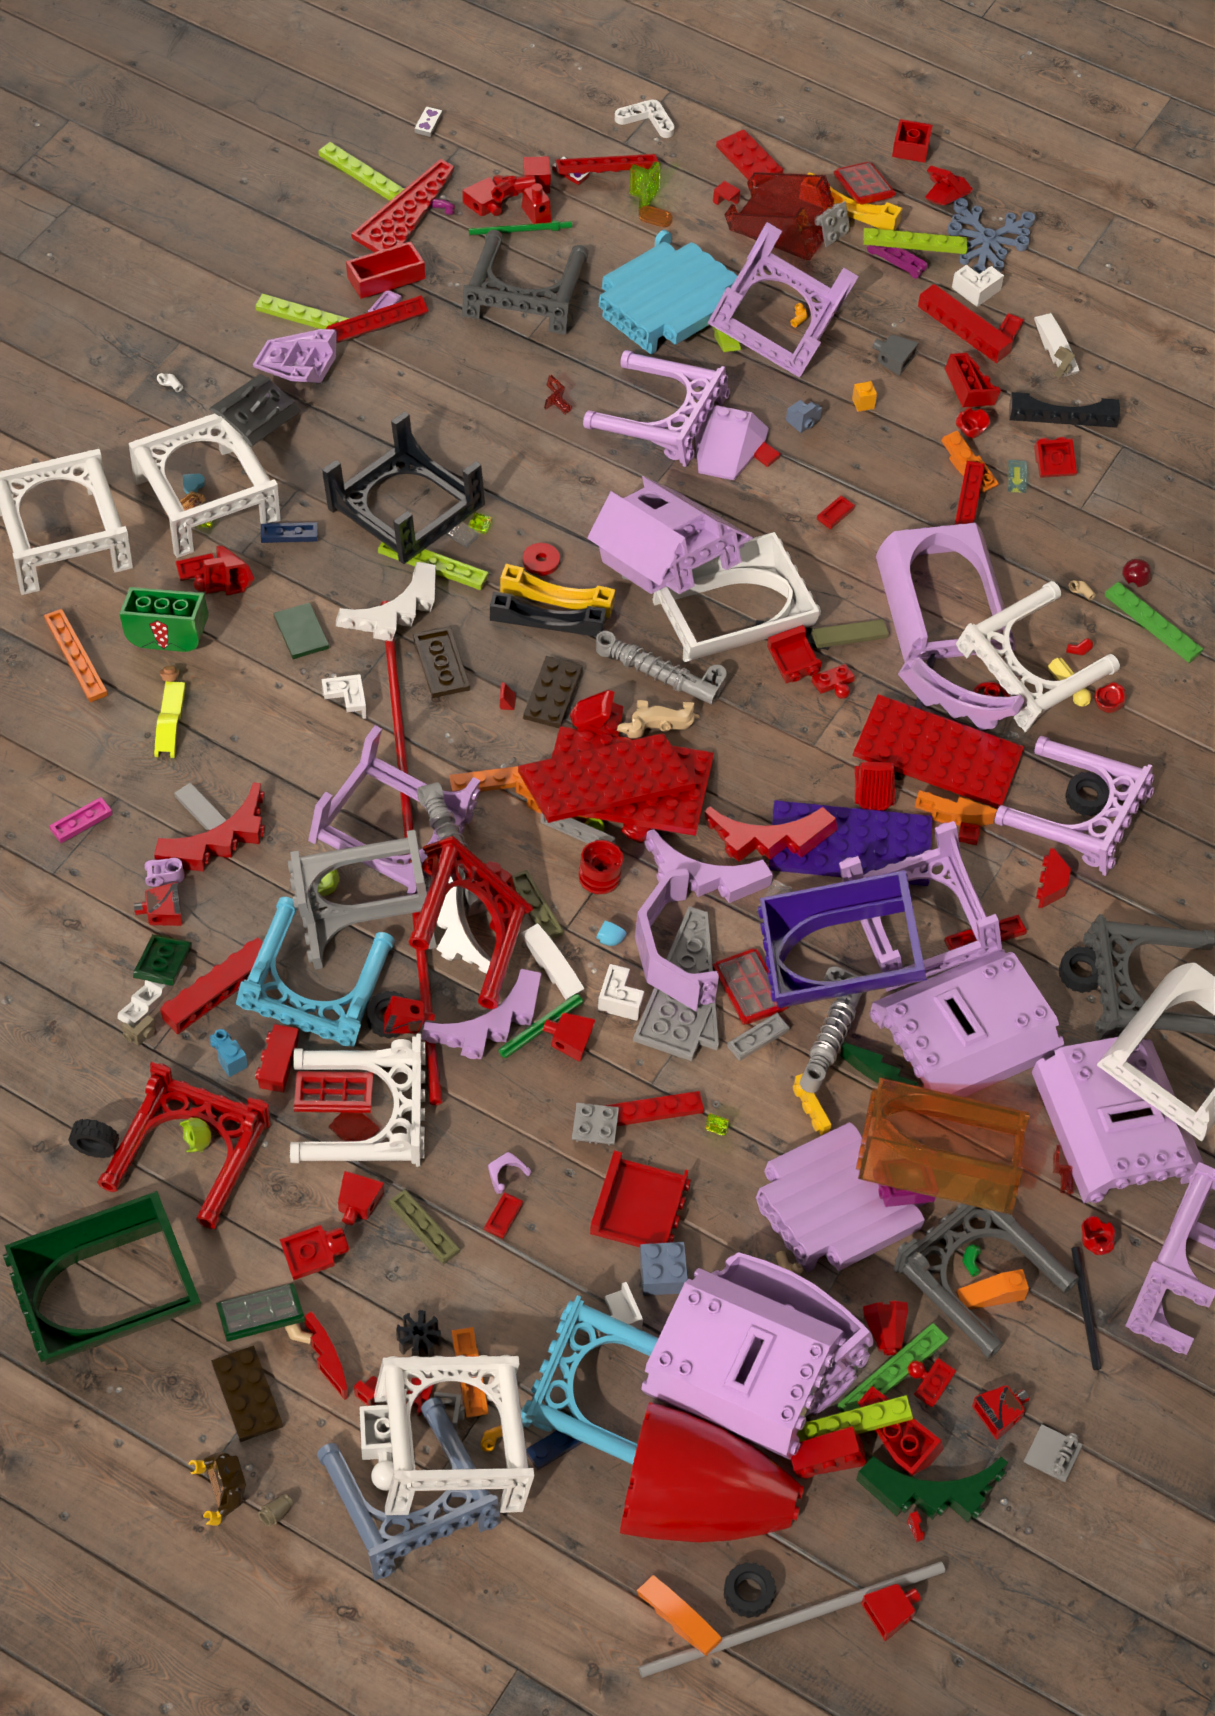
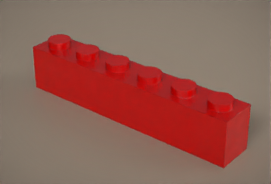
[918,284,1013,363]
[160,937,263,1035]

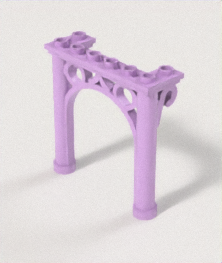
[583,350,730,467]
[995,736,1154,876]

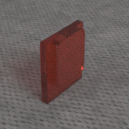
[329,1113,380,1142]

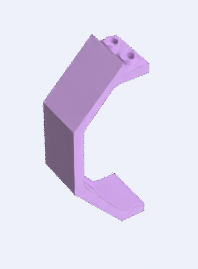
[635,868,719,1012]

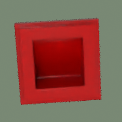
[499,682,516,710]

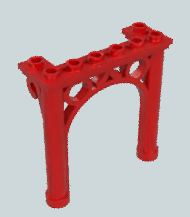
[408,836,533,1009]
[97,1062,271,1229]

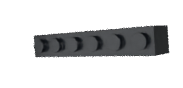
[1009,392,1120,428]
[490,592,606,637]

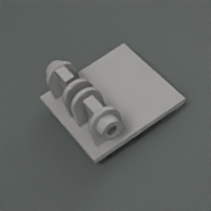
[814,201,850,247]
[572,1103,619,1146]
[1024,1424,1083,1482]

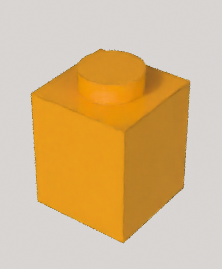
[852,381,877,412]

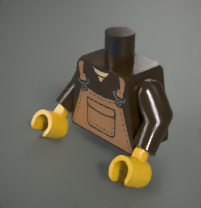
[189,1452,246,1526]

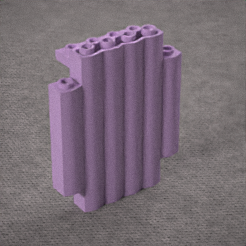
[756,1122,926,1272]

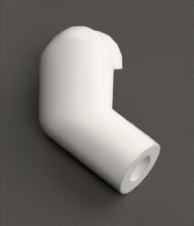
[157,373,183,392]

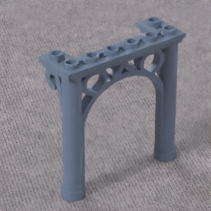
[317,1397,501,1581]

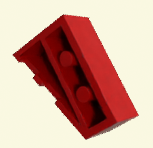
[945,353,1001,408]
[791,1426,868,1478]

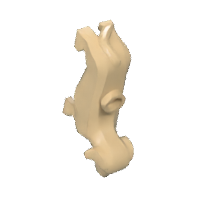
[617,700,699,740]

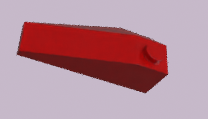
[858,1386,944,1476]

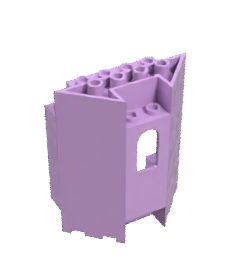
[587,476,753,594]

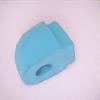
[596,920,627,946]

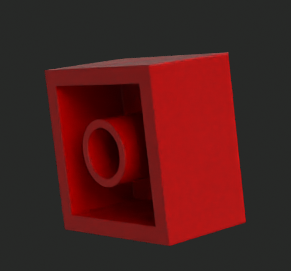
[892,119,933,163]

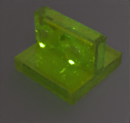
[629,161,661,210]

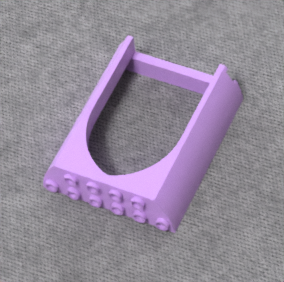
[876,523,1016,662]

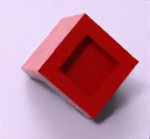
[713,180,740,205]
[354,1376,378,1406]

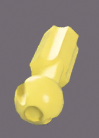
[1048,658,1091,707]

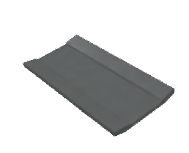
[209,374,300,447]

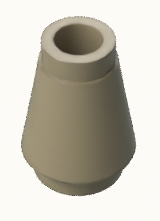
[258,1494,293,1527]

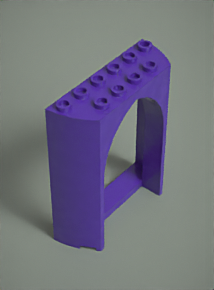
[758,870,927,1008]

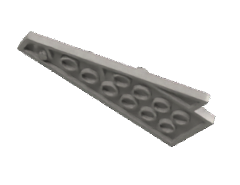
[633,906,719,1061]

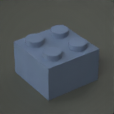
[639,1242,688,1296]

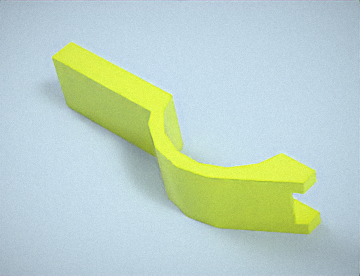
[154,681,186,758]

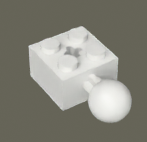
[360,1405,394,1491]

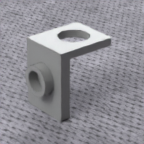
[434,1392,465,1432]

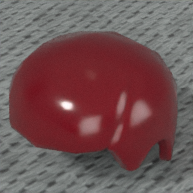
[1122,559,1151,587]

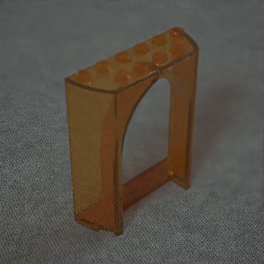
[856,1078,1030,1215]

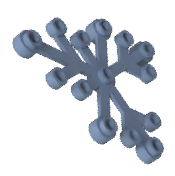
[947,198,1035,274]

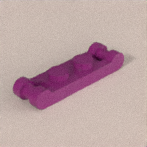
[867,245,928,279]

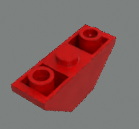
[1036,848,1071,908]

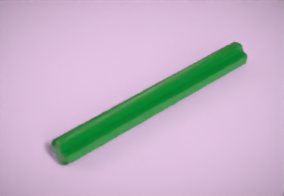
[498,994,583,1058]

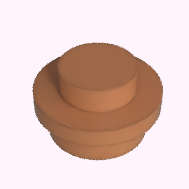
[160,666,179,682]

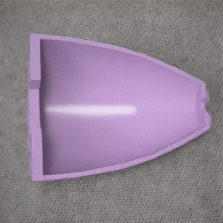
[711,1252,873,1417]

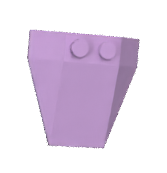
[253,329,336,383]
[695,405,769,480]

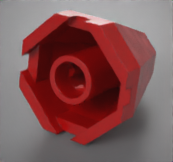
[862,1301,908,1356]

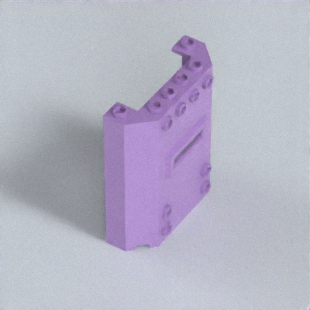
[870,949,1064,1111]
[1032,1037,1204,1203]
[641,1268,847,1459]

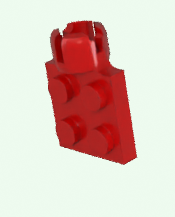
[279,1225,349,1281]

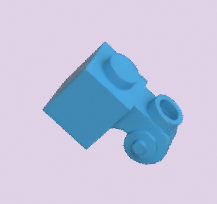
[210,1029,248,1077]

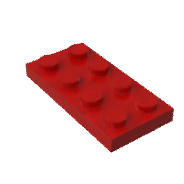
[716,129,783,187]

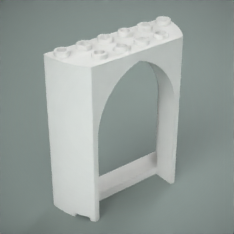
[652,532,821,662]
[1097,963,1215,1142]

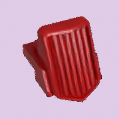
[925,166,973,205]
[203,545,255,595]
[570,690,624,737]
[854,762,895,811]

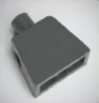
[872,335,918,376]

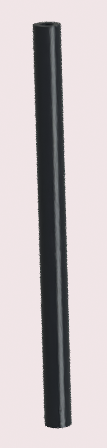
[1071,1246,1101,1370]

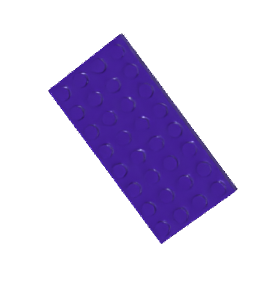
[769,800,932,886]

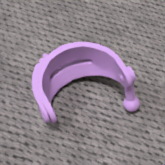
[488,1152,531,1194]

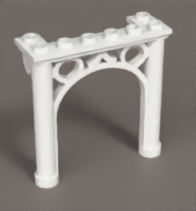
[956,581,1120,732]
[290,1034,425,1167]

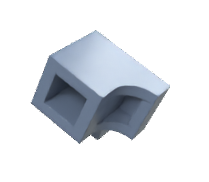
[786,400,822,433]

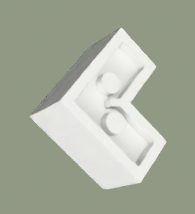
[952,265,1004,307]
[322,674,366,719]
[598,964,644,1021]
[594,1282,643,1338]

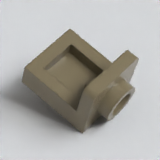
[1054,346,1075,379]
[121,1015,156,1046]

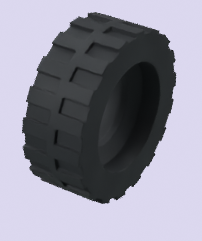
[1065,772,1109,816]
[1059,946,1099,993]
[366,991,407,1039]
[68,1119,119,1158]
[723,1562,776,1618]

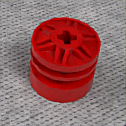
[578,840,623,894]

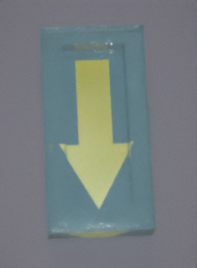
[1007,460,1027,493]

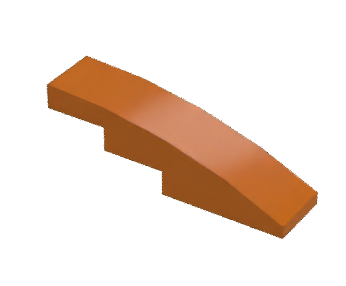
[451,1327,489,1418]
[637,1575,722,1656]

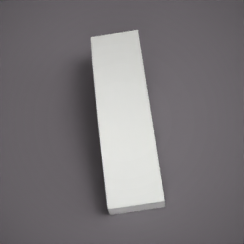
[1034,313,1080,377]
[520,924,584,1000]
[117,965,187,1028]

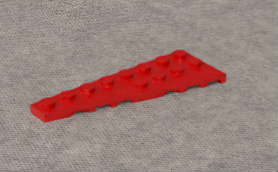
[351,159,454,253]

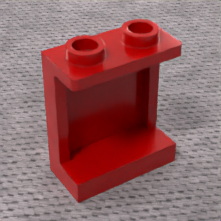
[767,625,822,683]

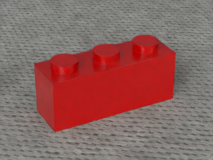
[255,1024,299,1093]

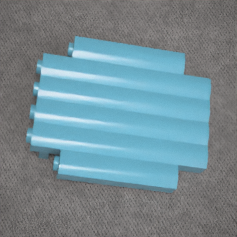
[599,242,738,354]

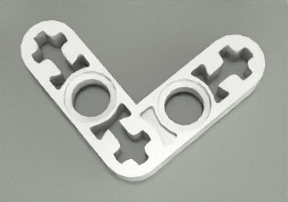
[615,100,674,138]

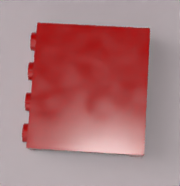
[590,1150,691,1247]

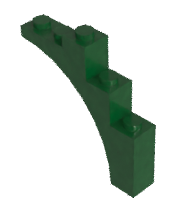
[856,1456,1008,1523]

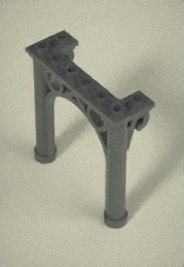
[462,230,588,335]
[1083,914,1215,1040]
[893,1175,1080,1359]

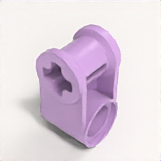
[144,858,185,887]

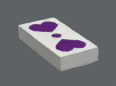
[415,106,442,137]

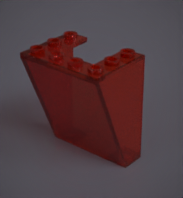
[724,172,835,261]

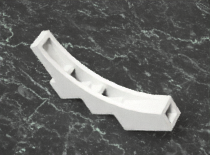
[336,562,435,641]
[426,866,491,974]

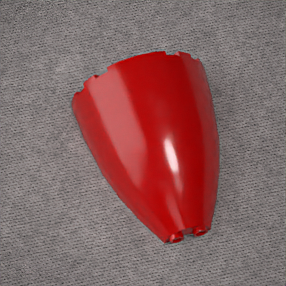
[620,1402,804,1543]

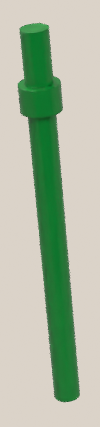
[468,220,572,235]

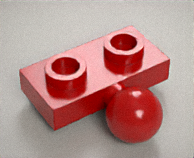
[176,553,214,592]
[811,664,855,699]
[908,1358,956,1408]

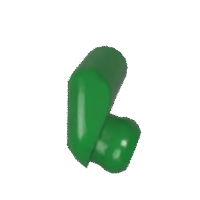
[962,1244,981,1277]

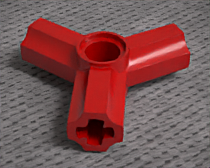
[491,175,536,201]

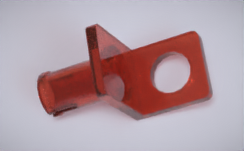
[544,375,572,415]
[1053,1144,1074,1194]

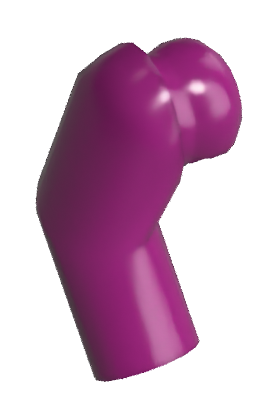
[433,199,455,215]

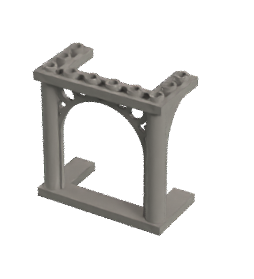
[288,830,437,970]

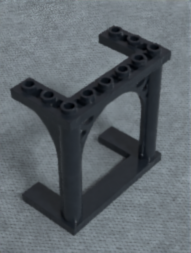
[322,411,485,564]

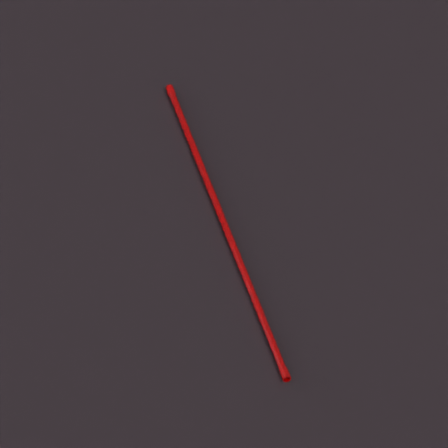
[380,601,443,1105]

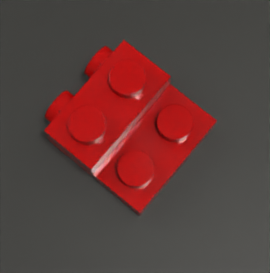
[1034,437,1077,478]

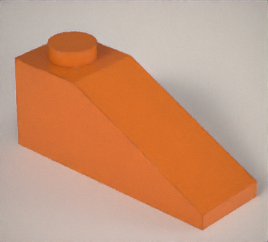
[956,1269,1029,1310]

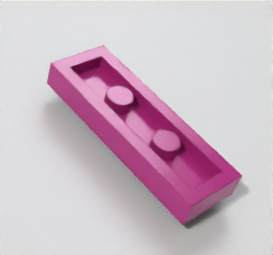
[49,797,112,843]

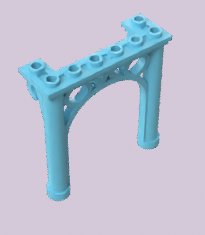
[236,897,395,1047]
[521,1295,658,1465]

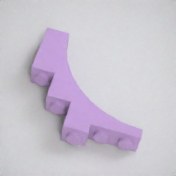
[898,657,1025,731]
[645,829,773,903]
[421,969,541,1059]

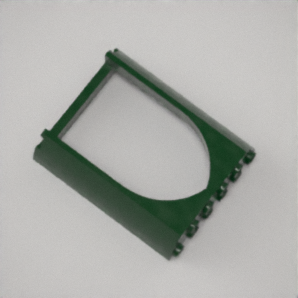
[3,1191,201,1365]

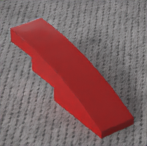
[304,1311,348,1400]

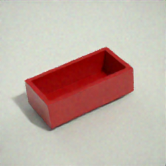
[346,241,426,299]

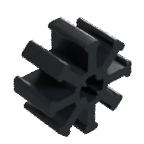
[396,1310,441,1357]

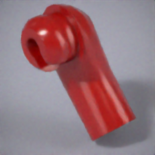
[1066,638,1093,656]

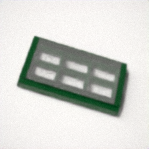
[216,1283,305,1342]

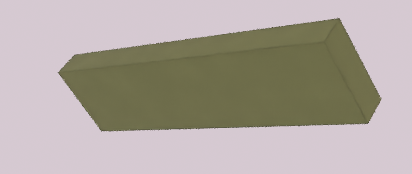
[811,619,889,648]
[512,870,563,939]
[388,1189,460,1265]

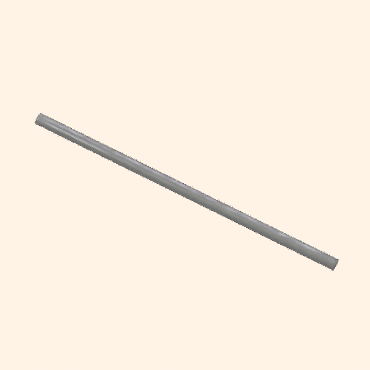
[638,1561,945,1678]

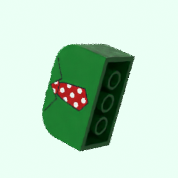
[119,587,209,652]

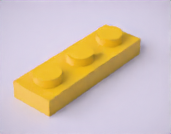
[793,1073,831,1136]

